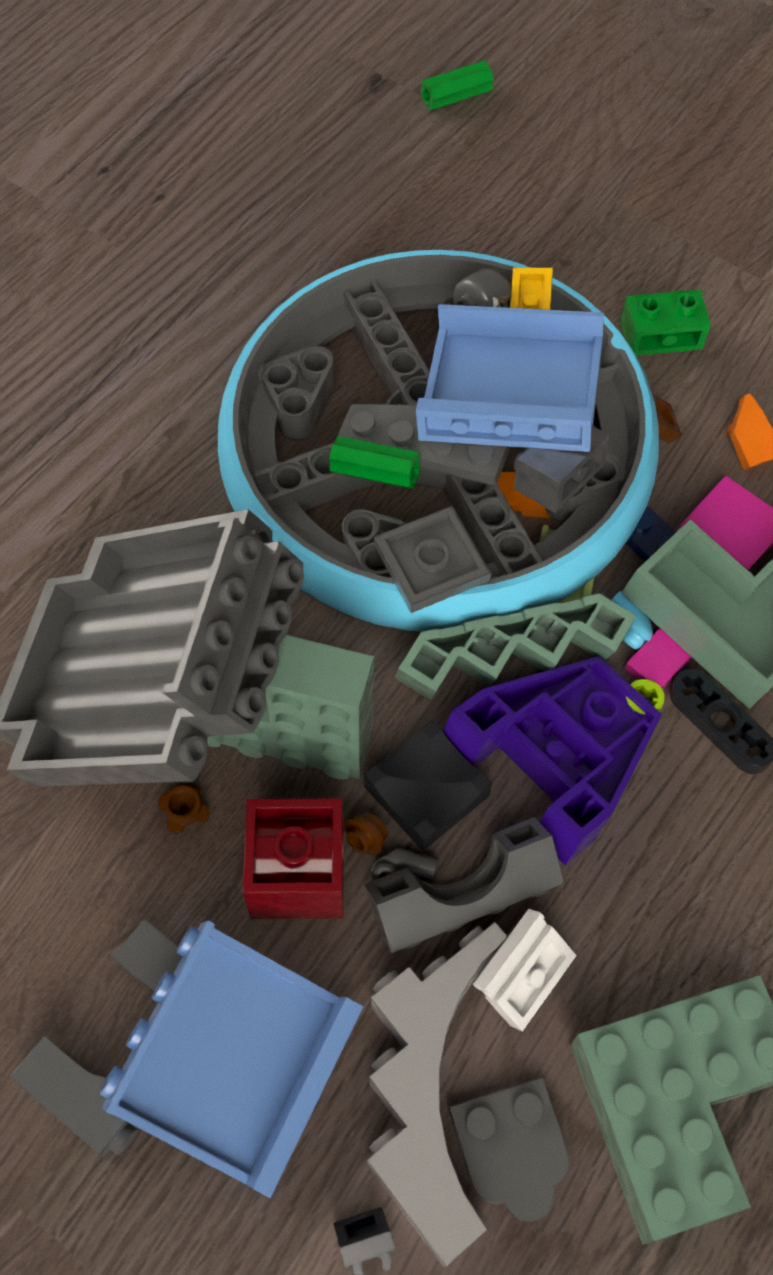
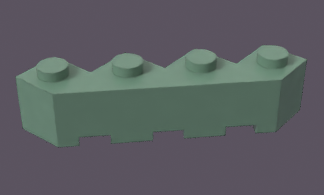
[394,593,636,701]

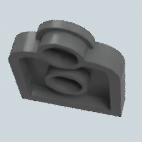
[448,1078,569,1222]

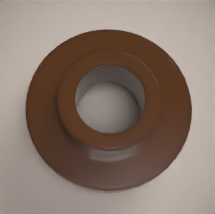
[344,812,388,855]

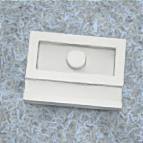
[473,909,577,1031]

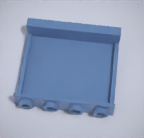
[416,304,604,452]
[99,921,363,1198]

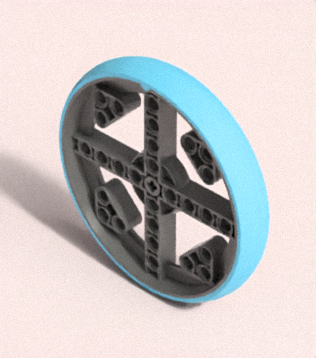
[218,250,659,632]

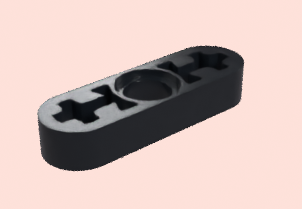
[670,669,773,774]

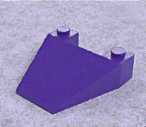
[443,656,662,866]

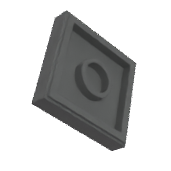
[374,506,491,613]

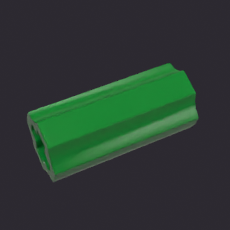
[420,60,494,111]
[329,436,421,490]

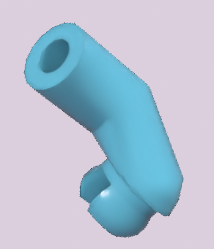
[611,591,653,650]

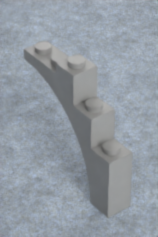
[367,922,507,1268]

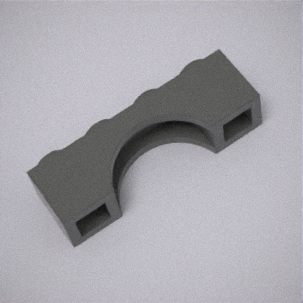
[364,817,564,953]

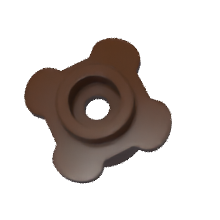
[158,783,210,834]

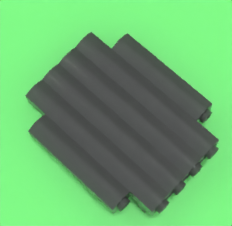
[0,509,304,787]

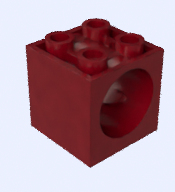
[243,799,344,919]

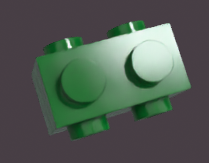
[620,289,711,356]

